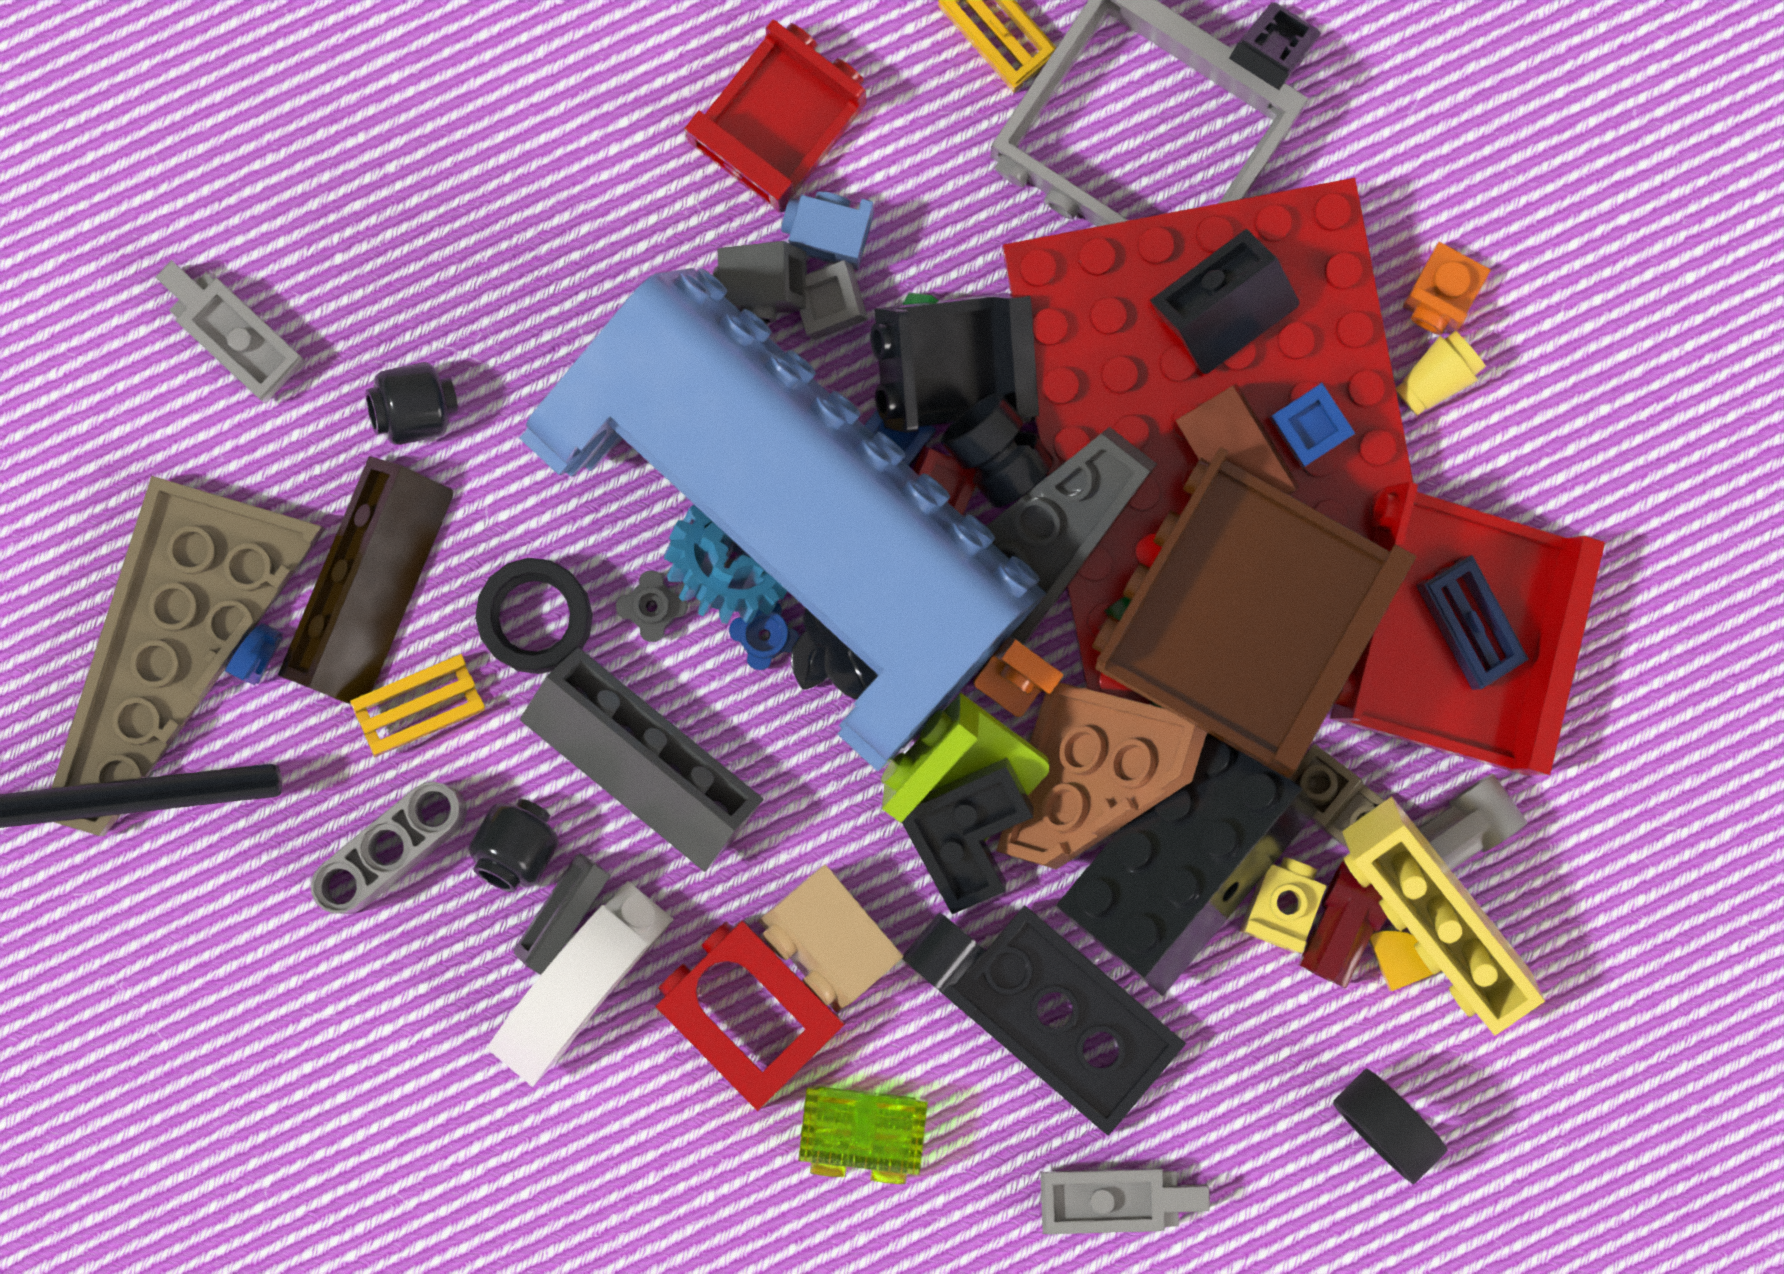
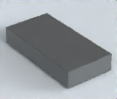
[513,853,611,975]

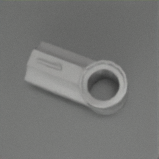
[1418,773,1528,870]

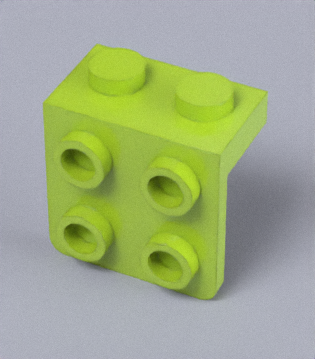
[881,692,1049,841]

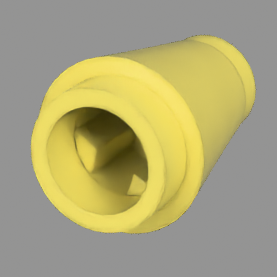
[1396,330,1486,416]

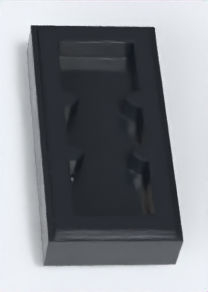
[1229,2,1321,90]

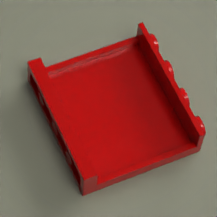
[1330,482,1605,775]

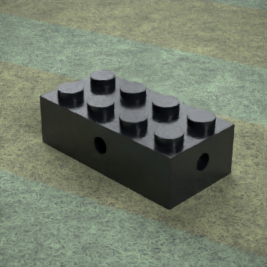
[1056,733,1317,996]

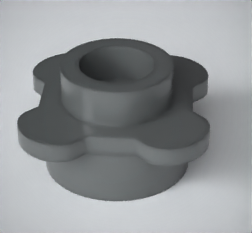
[616,570,688,642]

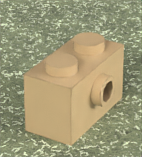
[758,864,904,1012]

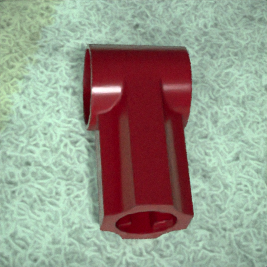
[1298,859,1387,988]

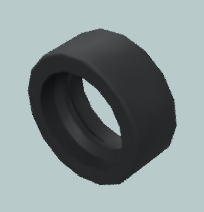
[475,558,593,674]
[1333,1069,1448,1184]

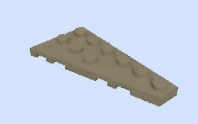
[51,476,326,836]

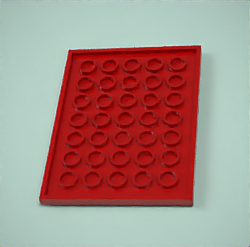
[1002,178,1414,705]

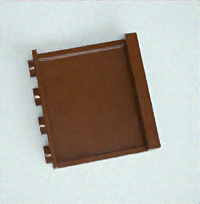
[1092,447,1417,779]

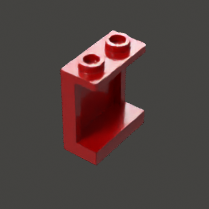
[684,19,867,213]

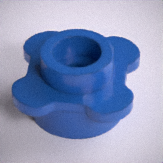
[729,602,800,671]

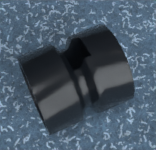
[941,393,1054,508]

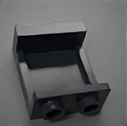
[870,293,1039,433]

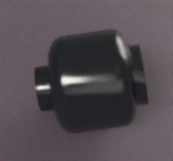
[365,362,458,445]
[468,799,559,892]

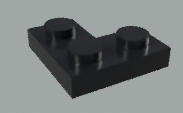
[902,758,1034,914]

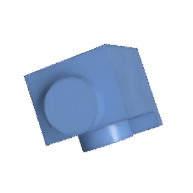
[781,191,874,270]

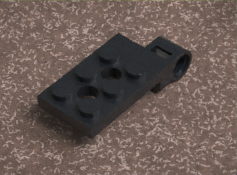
[902,905,1186,1136]

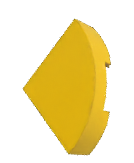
[1369,931,1441,991]

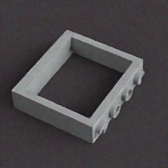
[990,0,1308,226]

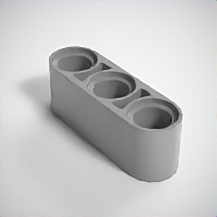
[311,781,467,914]

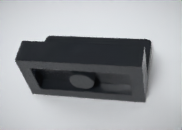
[1150,228,1300,374]

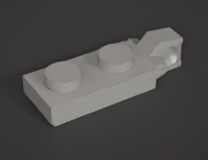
[155,260,306,404]
[1040,1168,1210,1234]

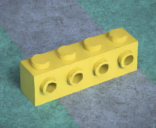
[1342,796,1545,1036]

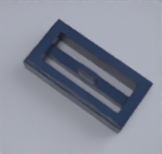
[1416,555,1529,690]

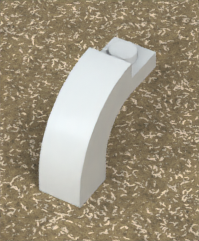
[487,881,674,1087]

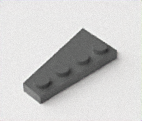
[986,426,1158,645]

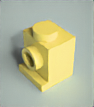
[1239,857,1327,954]

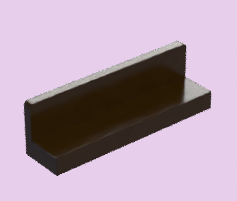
[278,456,454,705]

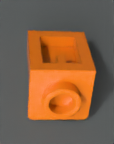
[1402,242,1491,335]
[973,637,1064,717]

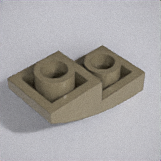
[1290,743,1385,850]

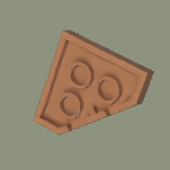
[996,682,1207,870]

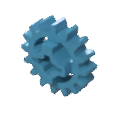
[664,505,787,624]

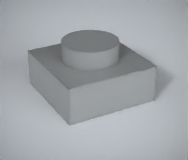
[800,260,868,340]

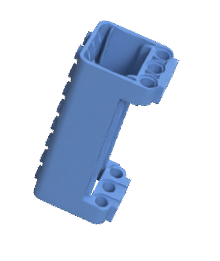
[519,268,1047,771]

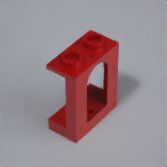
[655,920,846,1111]

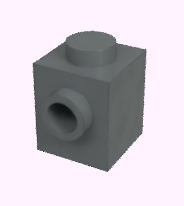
[713,241,808,324]

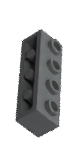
[519,647,764,872]

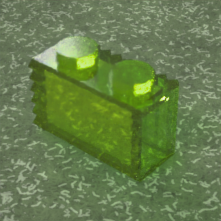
[798,1085,928,1184]

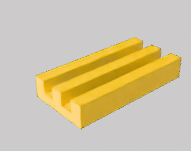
[938,0,1057,93]
[350,654,485,758]

